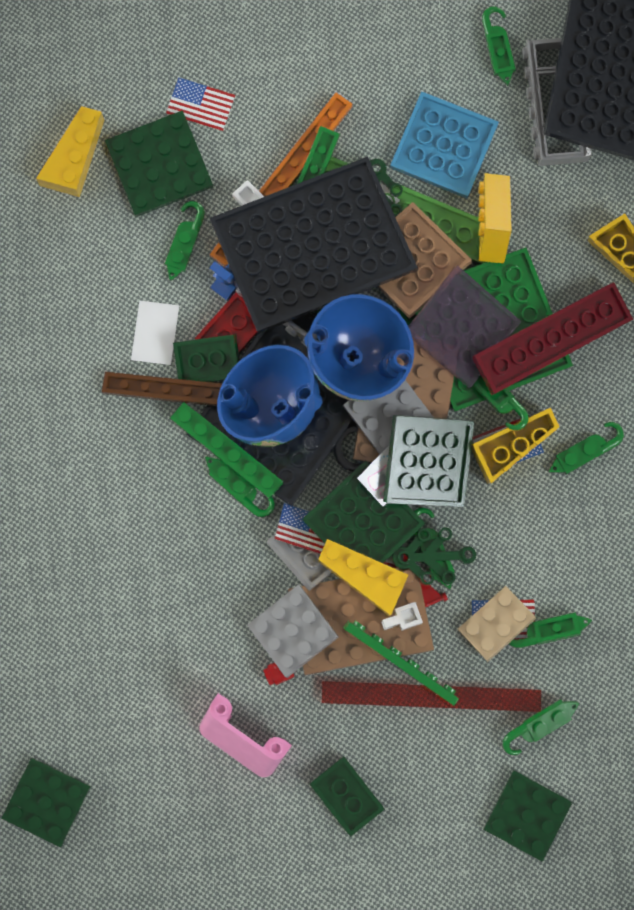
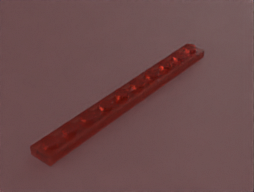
[322,681,542,712]

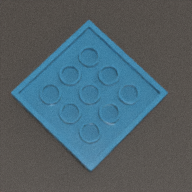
[390,91,499,199]

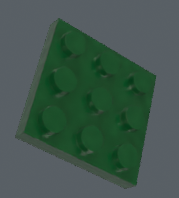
[1,757,91,848]
[483,770,573,862]

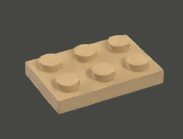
[458,586,536,662]

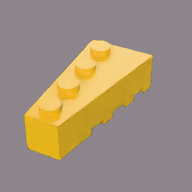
[36,106,104,197]
[478,173,512,263]
[588,214,634,284]
[471,407,560,484]
[318,539,408,617]

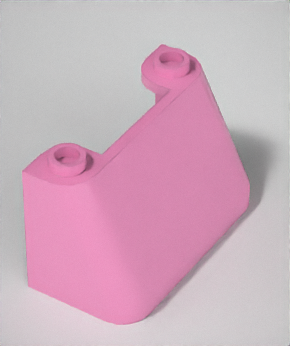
[199,693,292,777]

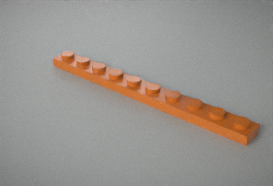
[210,92,353,267]

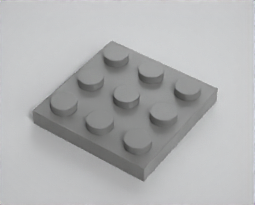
[342,380,434,455]
[247,584,339,678]

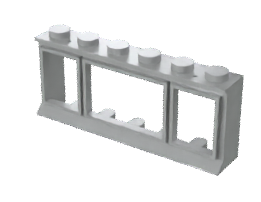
[522,38,592,166]

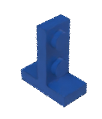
[210,261,237,301]

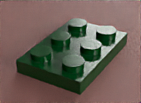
[173,334,240,382]
[309,756,385,837]

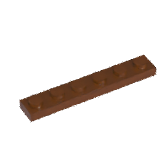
[102,372,222,406]

